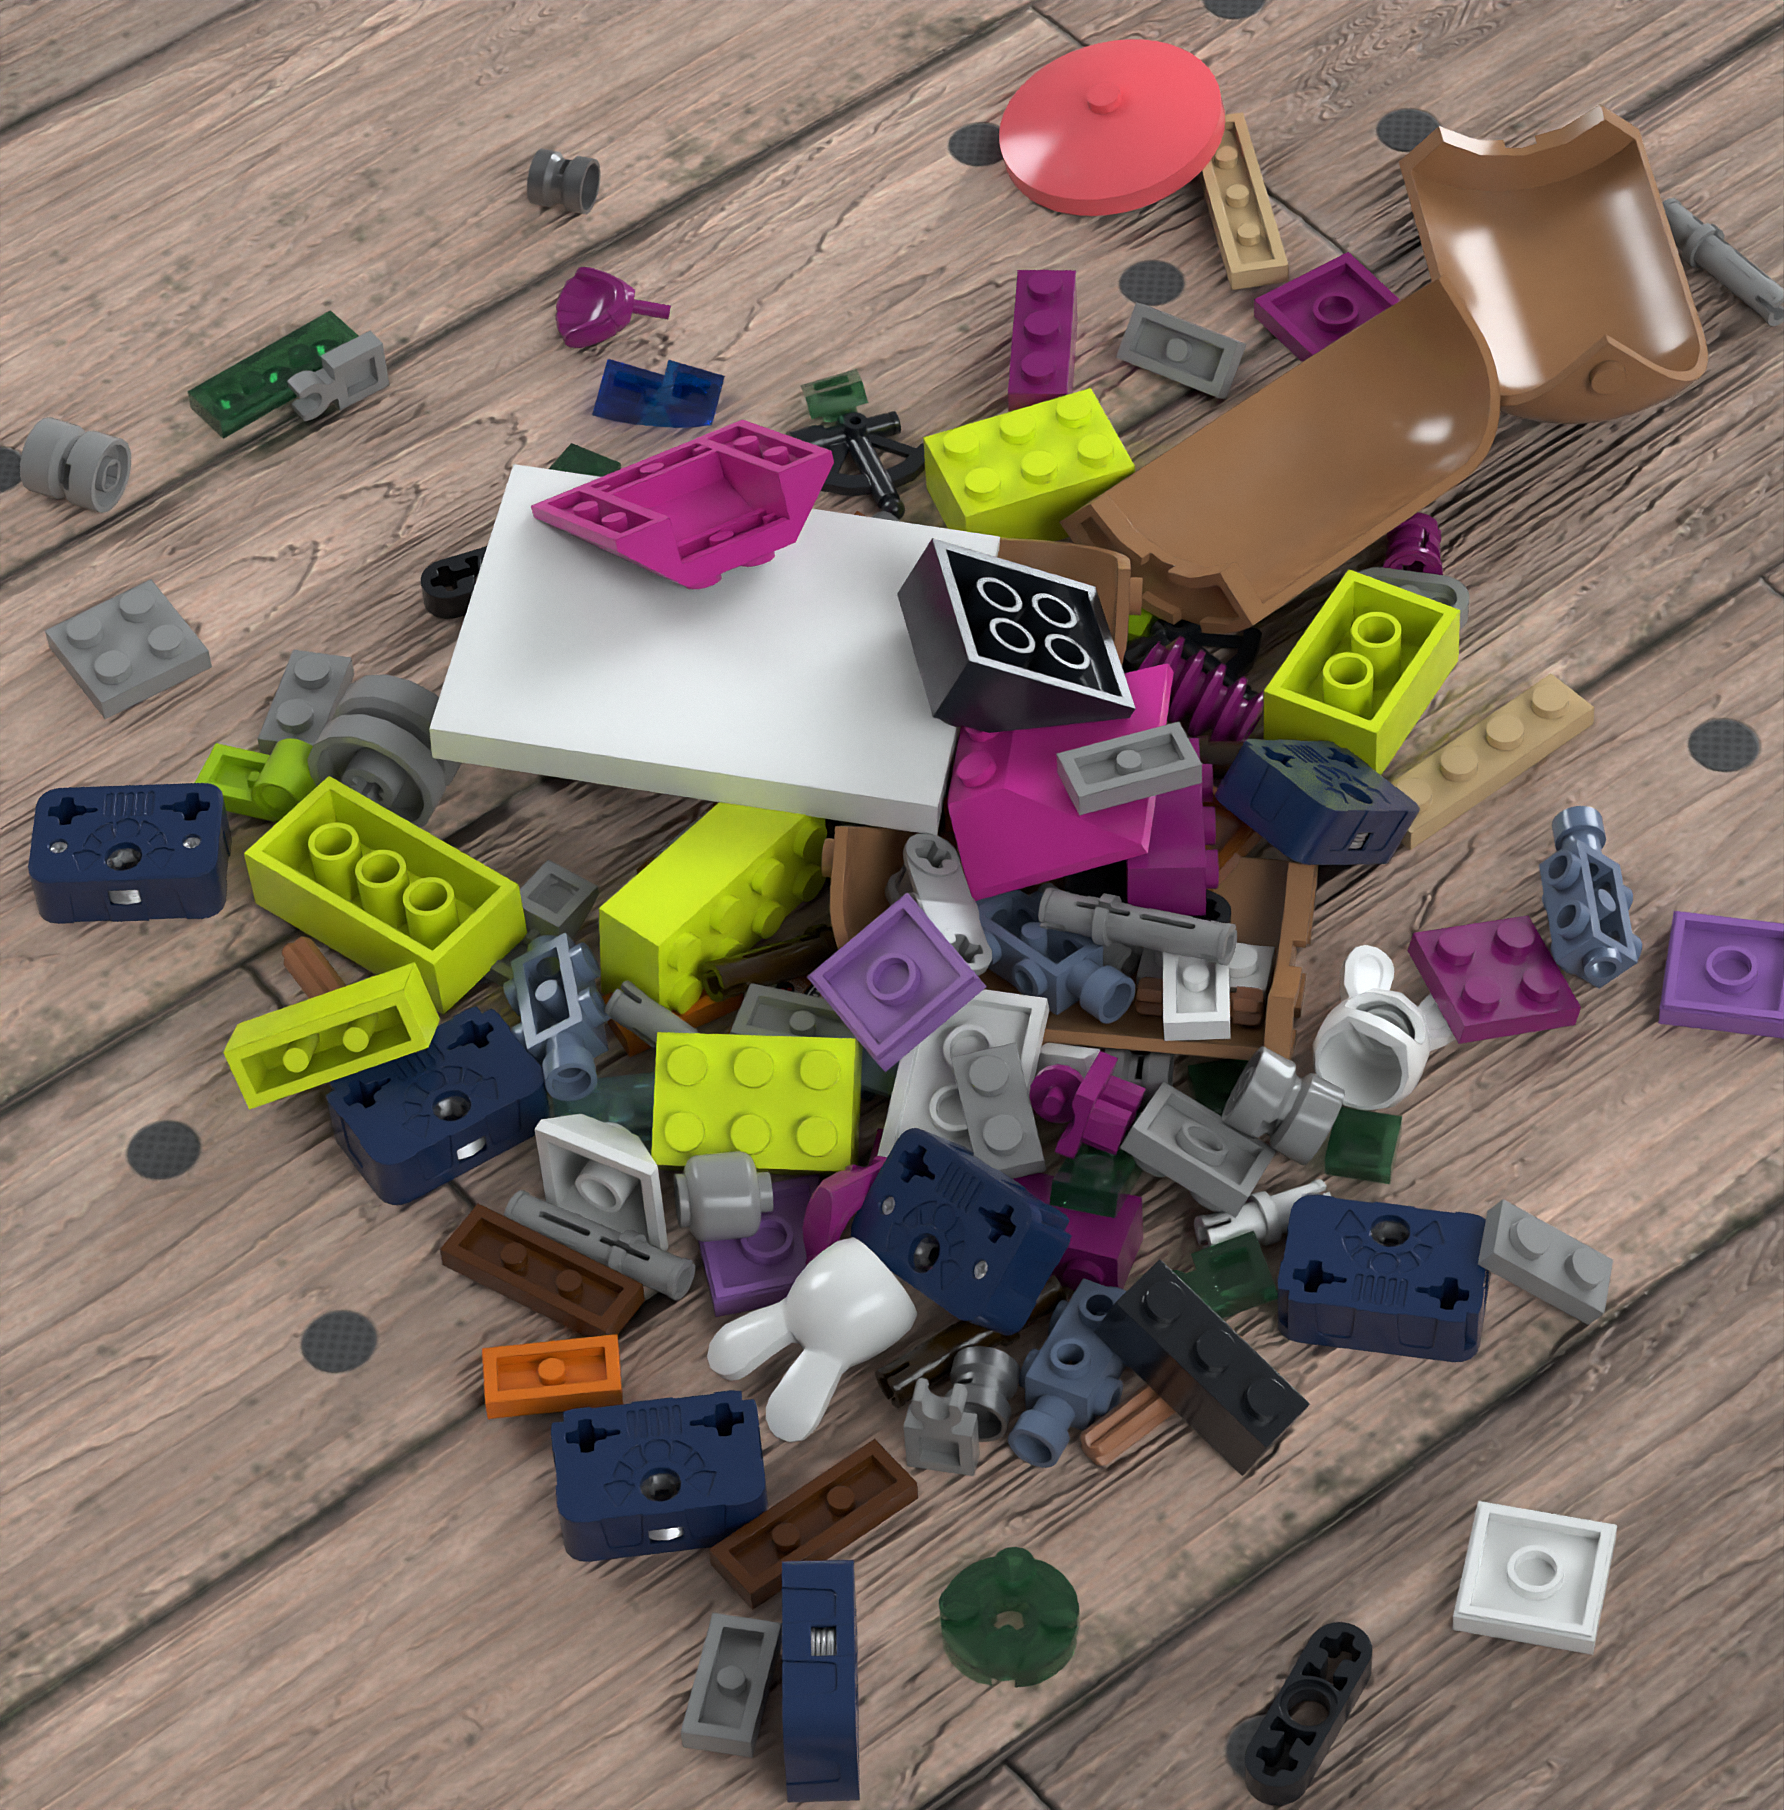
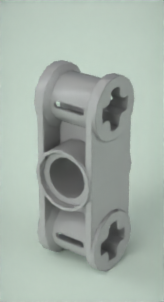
[885,833,992,976]

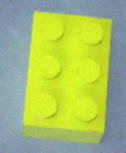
[923,388,1135,541]
[1264,569,1460,775]
[651,1032,863,1176]

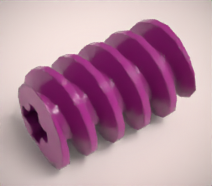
[1138,636,1264,741]

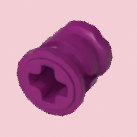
[1382,512,1443,575]

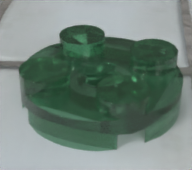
[939,1547,1080,1688]

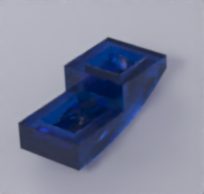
[592,359,725,428]

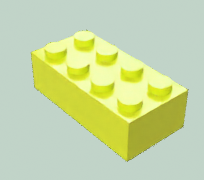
[244,776,527,1014]
[599,802,827,1014]

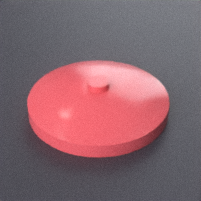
[999,39,1225,216]

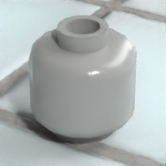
[674,1151,773,1242]

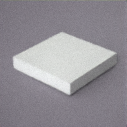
[1453,1501,1617,1655]

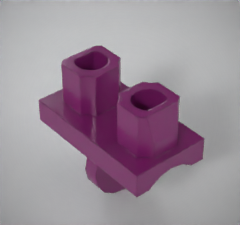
[1029,1051,1146,1159]

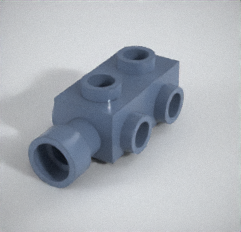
[1539,806,1642,989]
[976,889,1135,1024]
[503,932,610,1101]
[1008,1278,1129,1468]

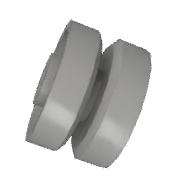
[307,674,462,828]

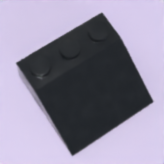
[897,538,1136,733]

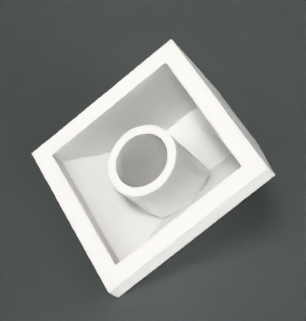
[535,1114,668,1251]

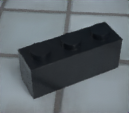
[1094,1259,1310,1476]

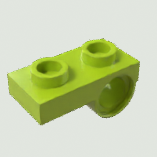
[194,738,317,822]

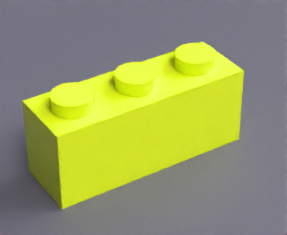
[223,962,440,1109]

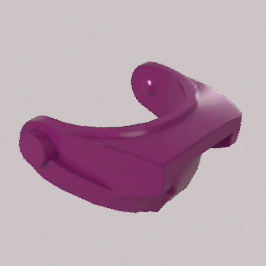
[802,1156,887,1266]

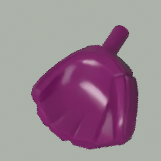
[555,266,671,348]

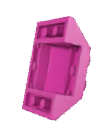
[531,419,834,589]
[947,663,1174,901]

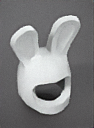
[1312,945,1456,1111]
[707,1237,917,1442]

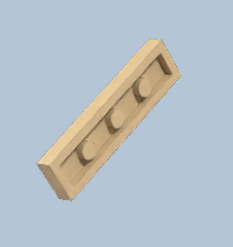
[1198,112,1289,290]
[1391,673,1594,850]

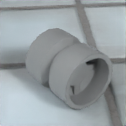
[20,417,131,513]
[1222,1046,1345,1165]

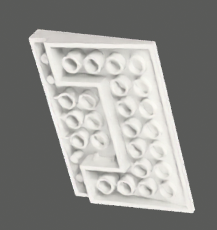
[429,464,1000,836]

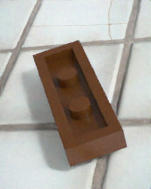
[440,1203,645,1337]
[709,1439,918,1610]

